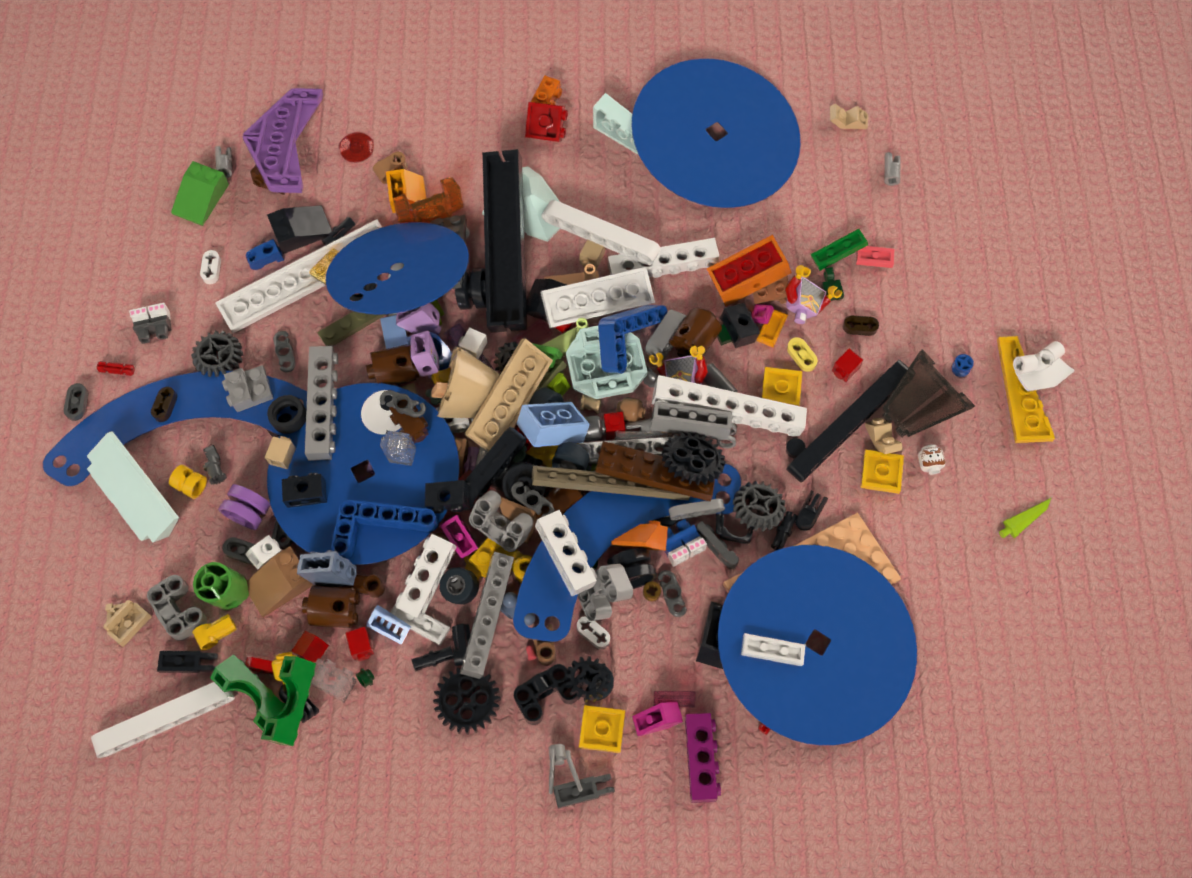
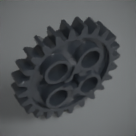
[661,432,726,485]
[433,667,501,735]

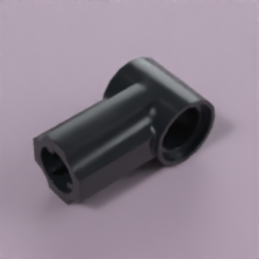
[452,624,471,666]

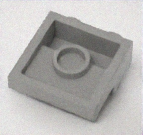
[222,365,274,412]

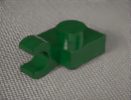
[821,267,844,301]

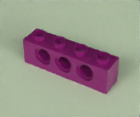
[685,713,721,803]

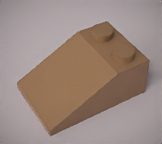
[247,546,314,618]

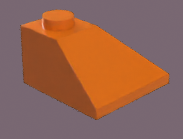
[611,521,668,551]

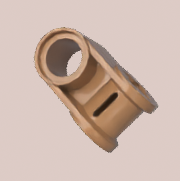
[373,152,408,184]
[532,624,556,666]

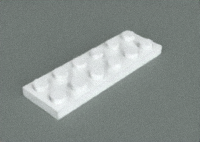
[540,267,655,328]

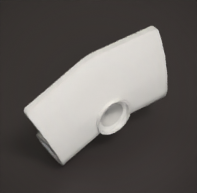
[1013,341,1075,391]

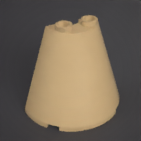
[437,346,500,418]

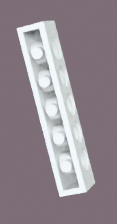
[608,238,720,278]

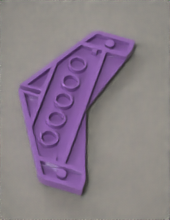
[242,88,323,193]

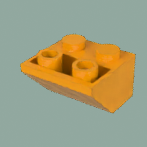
[386,169,428,213]

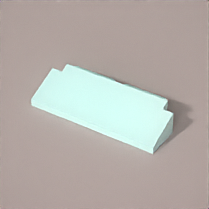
[87,431,179,543]

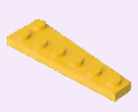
[997,336,1055,443]

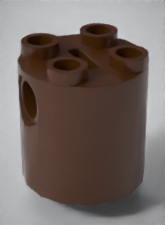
[669,308,722,357]
[366,344,420,385]
[536,487,584,519]
[302,585,360,628]

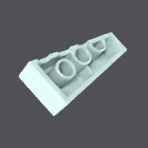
[593,93,639,155]

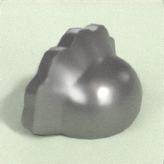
[643,366,658,388]

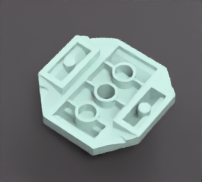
[566,326,648,399]

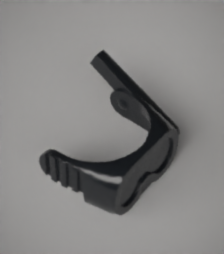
[716,513,754,544]

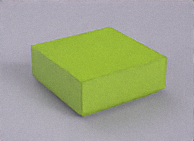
[547,373,571,396]

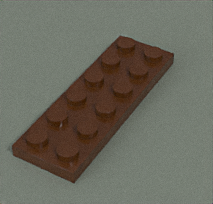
[595,441,715,502]

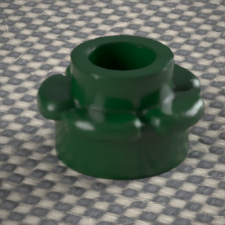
[356,668,375,688]

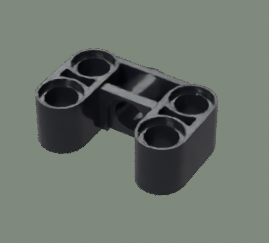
[513,664,577,725]

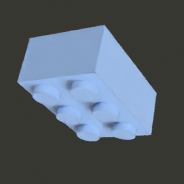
[516,402,590,447]

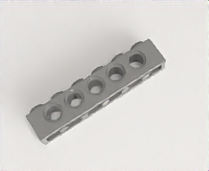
[305,346,338,461]
[460,552,514,679]

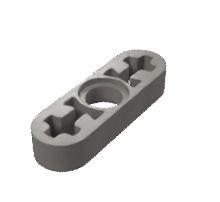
[669,498,725,520]

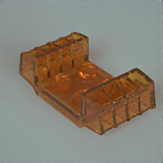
[393,177,464,224]

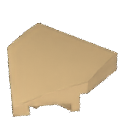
[103,600,152,647]

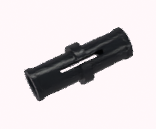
[322,217,356,246]
[771,511,797,551]
[411,646,454,672]

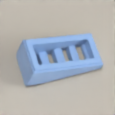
[366,605,411,645]

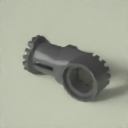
[203,445,227,485]

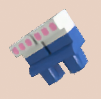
[665,519,707,567]

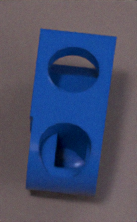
[245,239,284,270]

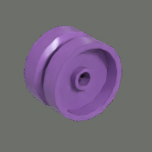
[218,484,271,530]

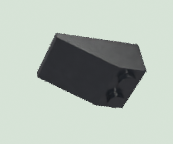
[267,205,332,254]
[696,601,723,669]

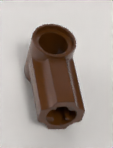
[343,575,385,598]

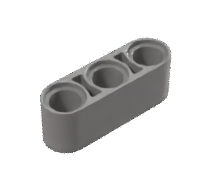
[645,309,687,360]

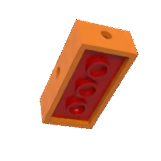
[707,234,792,307]

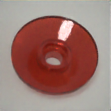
[339,132,374,163]

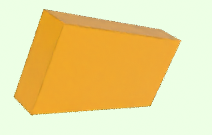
[756,310,788,348]

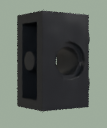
[720,303,760,348]
[282,473,327,508]
[425,480,470,514]

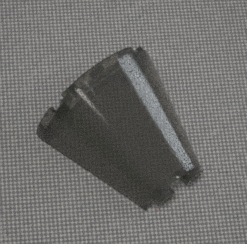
[882,349,975,438]

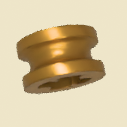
[643,582,661,601]

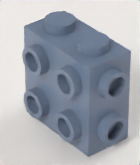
[297,550,357,587]

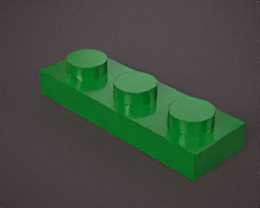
[810,229,868,271]

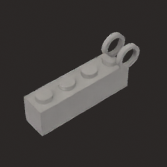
[650,401,737,449]

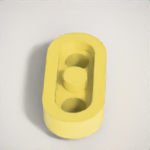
[787,337,818,372]

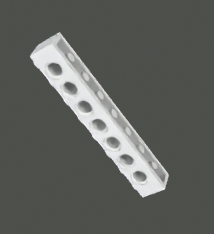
[652,375,807,436]

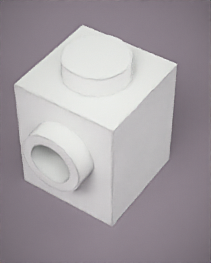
[458,327,488,359]
[245,535,281,570]

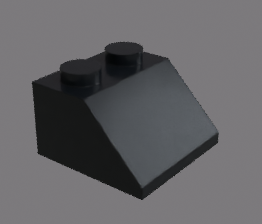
[526,279,567,322]

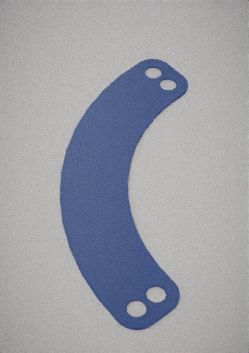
[43,370,307,486]
[513,464,741,642]

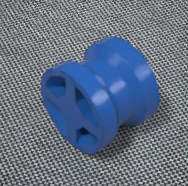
[951,354,974,377]

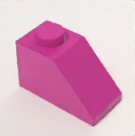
[440,514,478,559]
[632,702,683,736]

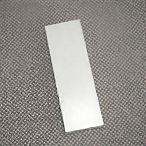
[390,603,451,646]
[741,633,805,666]

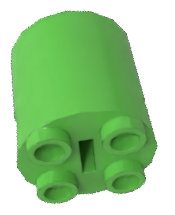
[193,562,249,610]

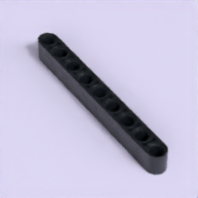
[786,360,914,483]

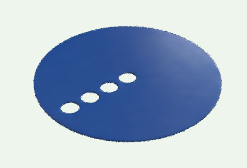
[326,222,469,315]

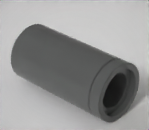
[704,363,738,392]

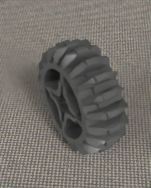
[191,330,244,377]
[733,480,786,532]

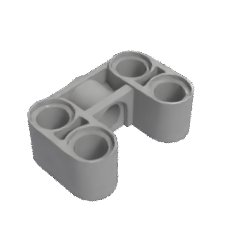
[469,490,533,552]
[578,564,633,621]
[147,575,207,641]

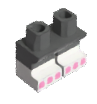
[129,303,172,344]

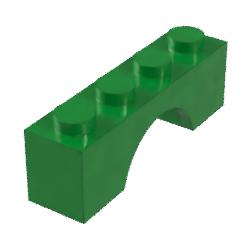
[210,654,285,731]
[261,656,316,746]

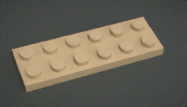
[465,338,553,451]

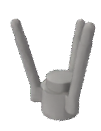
[548,744,583,794]

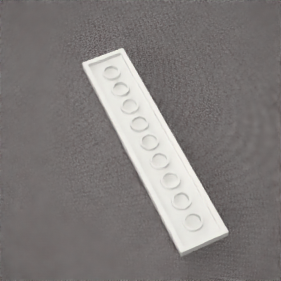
[215,219,382,333]

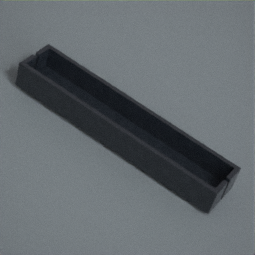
[482,149,527,333]

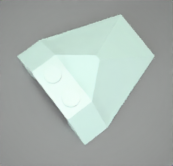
[482,166,561,242]

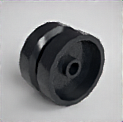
[455,268,486,310]
[501,461,546,507]
[607,548,657,589]

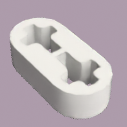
[200,250,221,284]
[577,616,610,649]

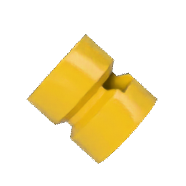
[169,465,207,499]

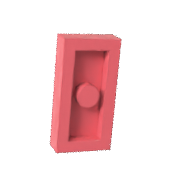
[856,246,894,268]

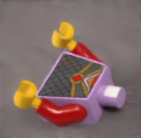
[785,265,842,324]
[649,346,708,399]

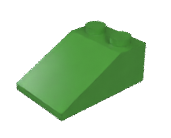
[171,161,229,226]

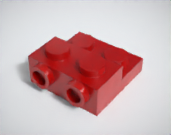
[525,102,568,142]

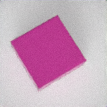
[751,304,774,324]

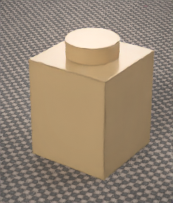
[579,239,605,270]
[265,436,296,469]

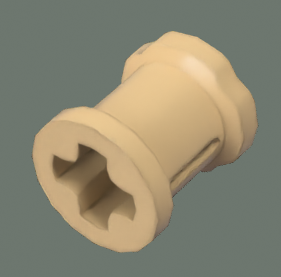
[580,394,602,414]

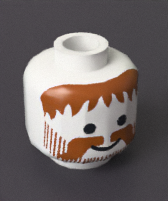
[918,445,946,475]

